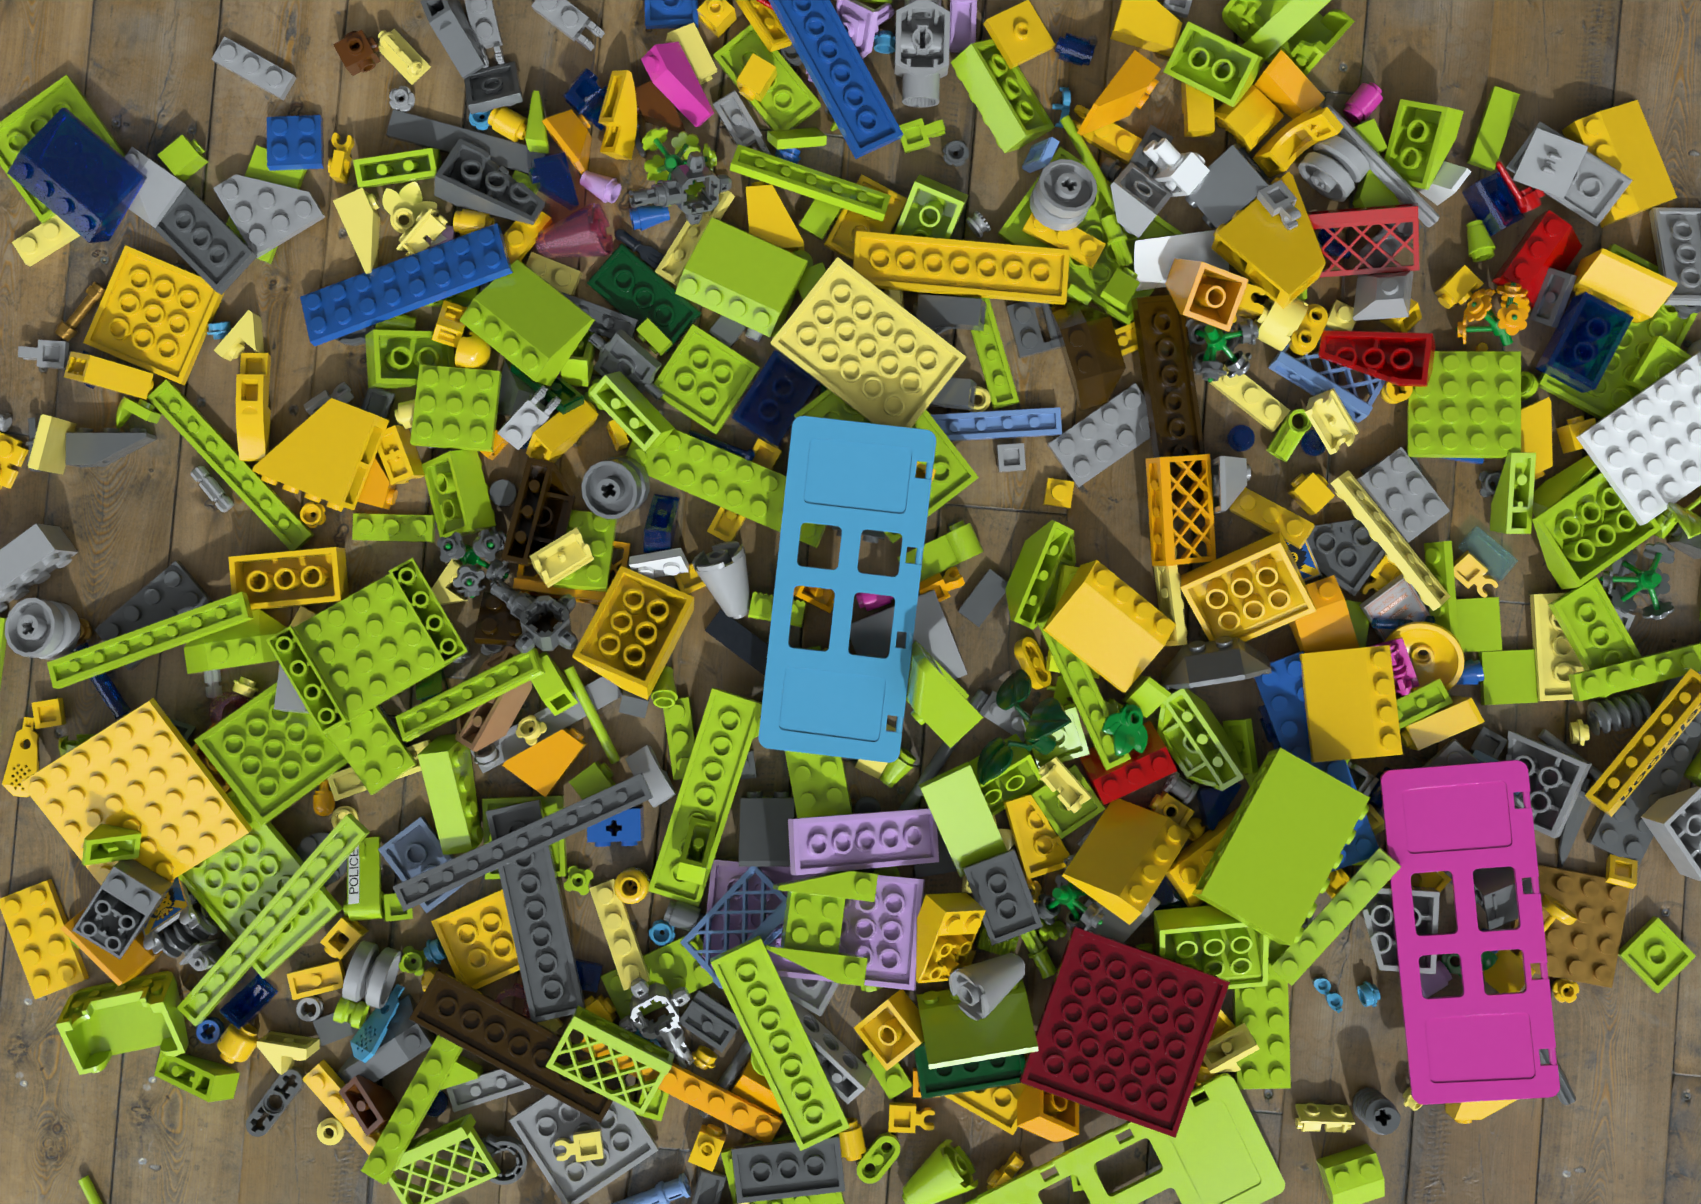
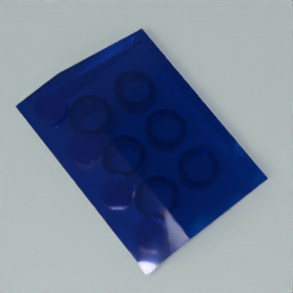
[8,108,147,243]

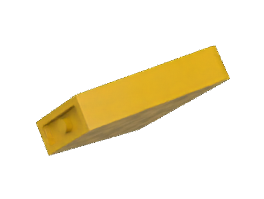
[1211,172,1326,309]
[252,398,389,512]

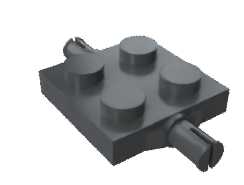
[588,329,665,401]

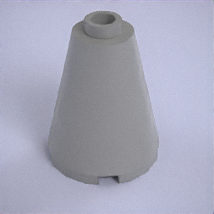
[692,541,751,619]
[949,953,1025,1020]

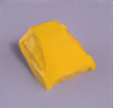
[1214,85,1284,153]

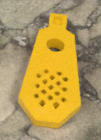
[2,717,39,798]

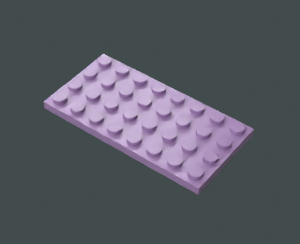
[701,860,925,991]

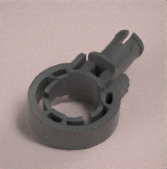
[460,1133,528,1185]

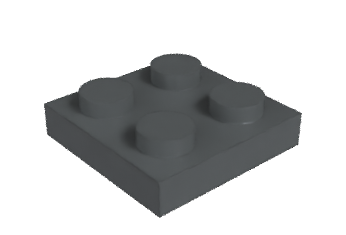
[464,61,523,114]

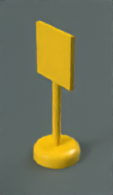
[1482,894,1577,993]

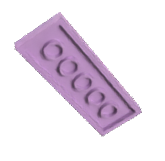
[788,808,939,875]

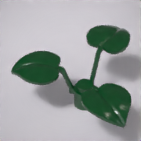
[977,669,1072,785]

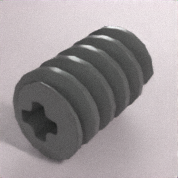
[1586,692,1652,736]
[157,905,219,958]
[1352,1087,1401,1135]

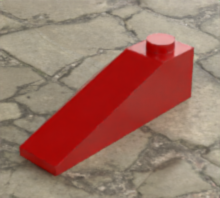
[1319,331,1436,387]

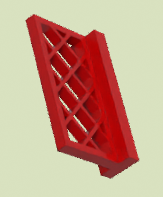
[1307,203,1419,277]

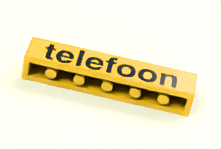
[1585,668,1701,817]

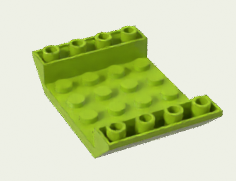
[266,558,468,735]

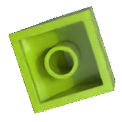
[1316,1144,1385,1204]

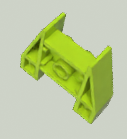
[765,870,878,986]

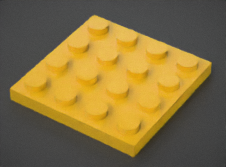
[83,245,225,386]

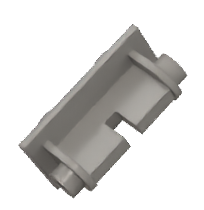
[179,938,224,971]

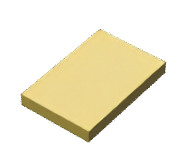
[28,414,76,475]

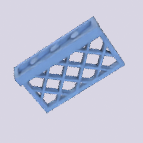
[1268,317,1386,423]
[680,866,787,989]

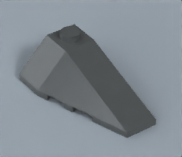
[434,138,545,225]
[337,994,437,1084]

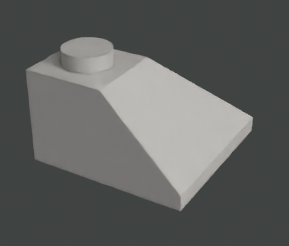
[117,147,186,228]
[1111,162,1173,238]
[1353,271,1413,321]
[1211,456,1251,514]

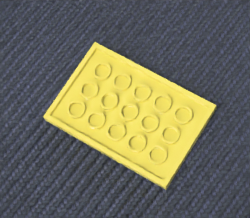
[770,257,966,428]

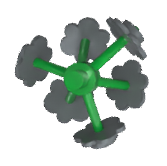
[1600,542,1675,620]

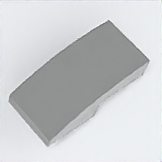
[625,745,677,808]

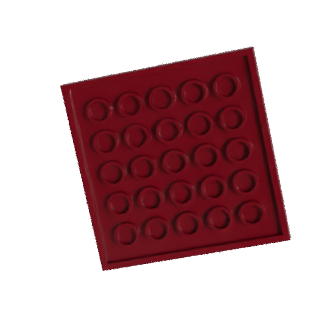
[1019,925,1230,1138]

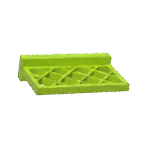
[546,1005,674,1116]
[388,1113,500,1204]

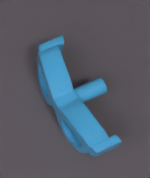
[1052,87,1071,128]
[1312,977,1343,1013]

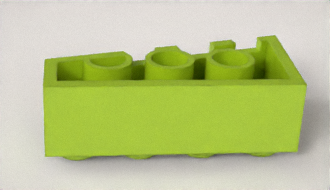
[418,734,483,855]

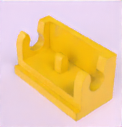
[1236,283,1266,320]
[378,425,425,485]

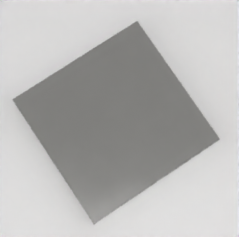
[850,589,967,680]

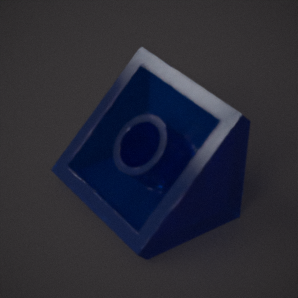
[1462,172,1525,237]

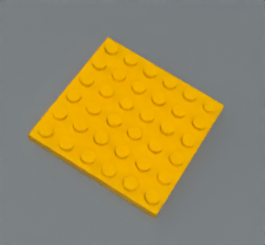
[20,698,252,885]

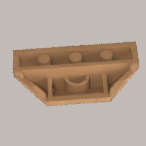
[455,646,532,752]

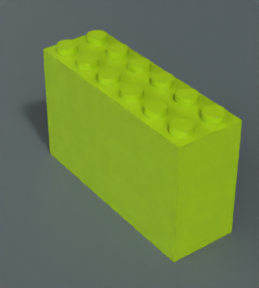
[1192,748,1370,946]

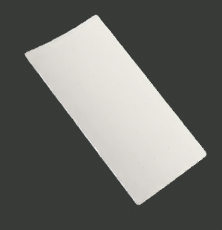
[1134,230,1229,291]

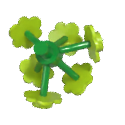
[642,127,717,206]

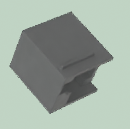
[1473,866,1532,930]

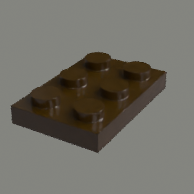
[474,592,559,650]

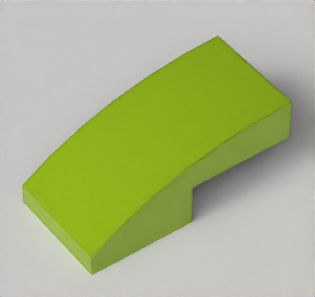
[799,199,843,240]

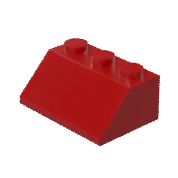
[1492,210,1582,310]
[1079,721,1177,805]

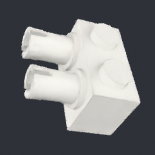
[1143,138,1210,197]

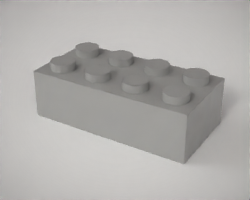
[0,523,78,613]

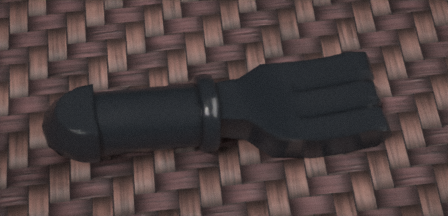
[614,228,664,270]

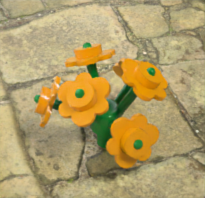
[1455,282,1531,346]

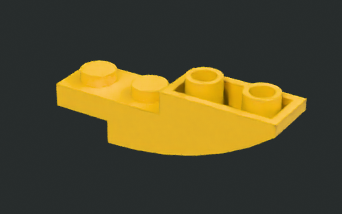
[236,353,271,461]

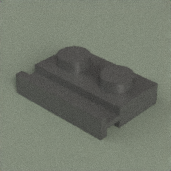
[678,989,740,1052]

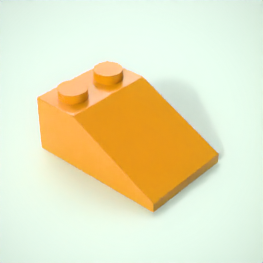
[1077,50,1161,136]
[1288,575,1359,653]

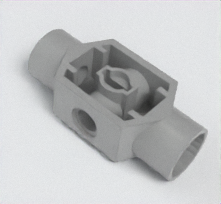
[894,0,950,108]

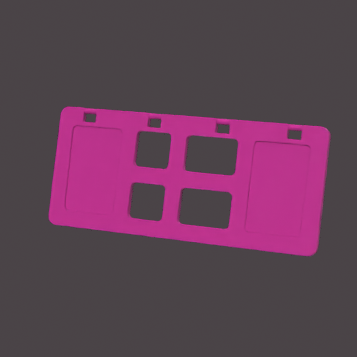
[1380,760,1560,1105]

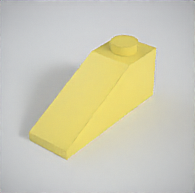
[333,188,380,274]

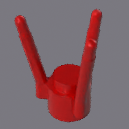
[1496,161,1545,213]

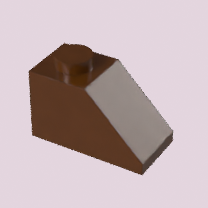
[635,81,685,133]
[339,1075,398,1136]

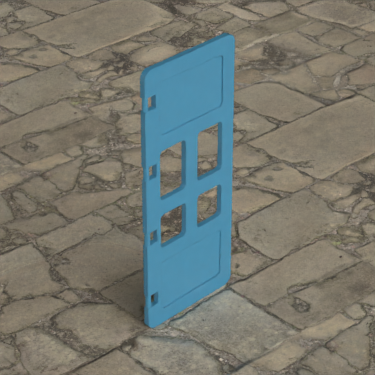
[759,416,936,763]

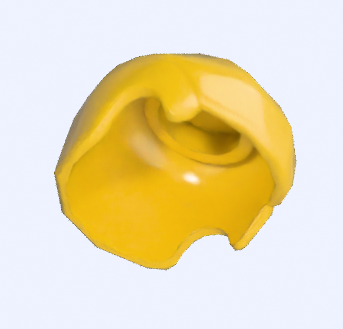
[455,332,491,370]

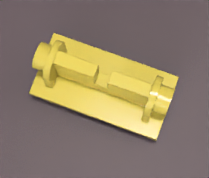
[378,29,431,85]
[396,208,448,256]
[1038,757,1092,813]
[1295,1103,1355,1133]

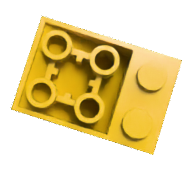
[916,893,986,983]

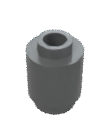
[664,900,705,932]

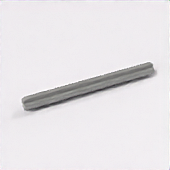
[1324,105,1440,227]

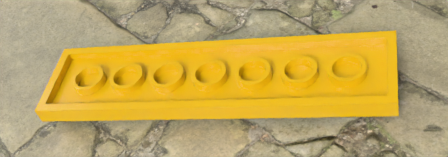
[853,231,1070,305]

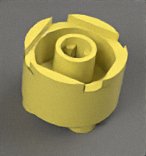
[1254,298,1309,351]

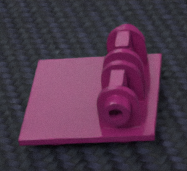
[1368,637,1420,696]

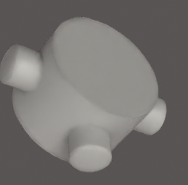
[0,413,12,432]

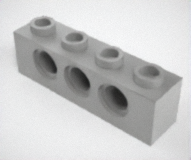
[792,1001,873,1104]

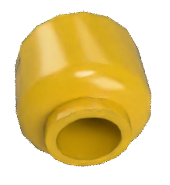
[614,867,650,904]
[217,1021,259,1063]

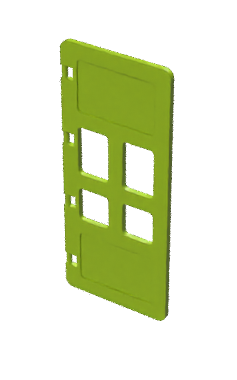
[965,1073,1285,1204]

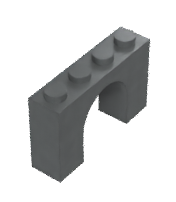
[913,294,987,410]

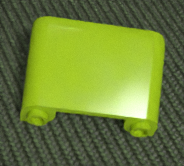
[1222,0,1355,76]
[56,971,189,1075]

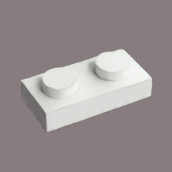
[629,548,689,579]

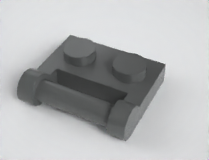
[1006,301,1061,359]

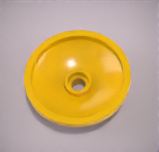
[1384,622,1465,692]

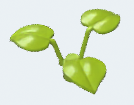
[1654,485,1701,539]

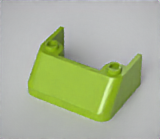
[906,641,983,748]

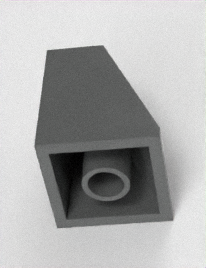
[1185,144,1272,229]
[739,791,795,867]

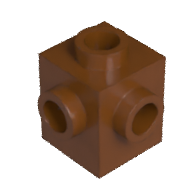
[333,29,381,76]

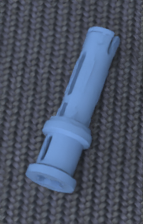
[611,1173,691,1204]

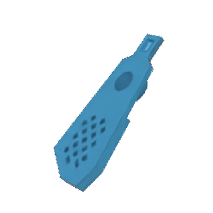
[350,984,405,1063]

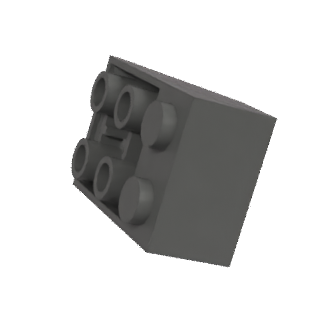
[72,859,173,959]

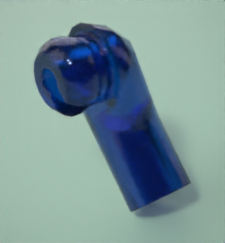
[1318,228,1353,259]

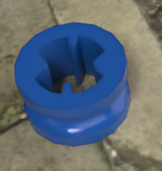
[196,1017,225,1044]

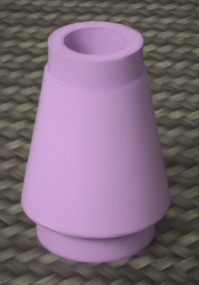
[580,170,621,203]

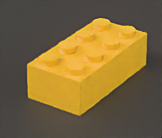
[228,547,349,610]

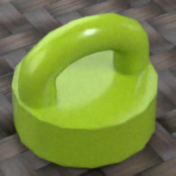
[1521,371,1539,401]

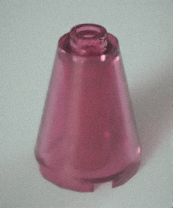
[535,203,613,258]

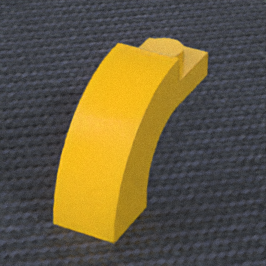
[1253,107,1344,178]

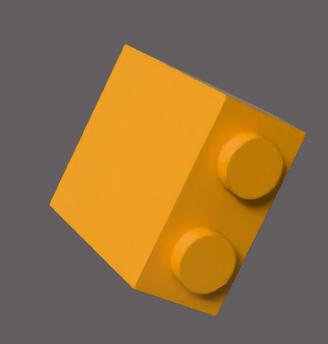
[1165,258,1249,332]

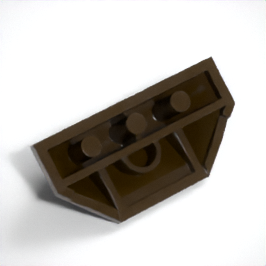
[1050,300,1126,410]
[501,457,576,566]

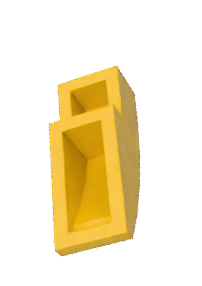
[598,70,637,160]
[1181,81,1215,137]

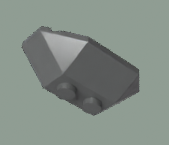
[1161,636,1272,690]

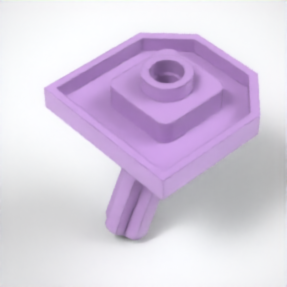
[835,0,895,59]

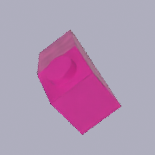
[641,41,714,127]

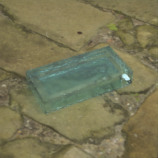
[1458,526,1518,581]

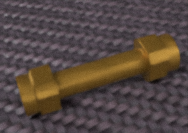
[55,281,106,342]

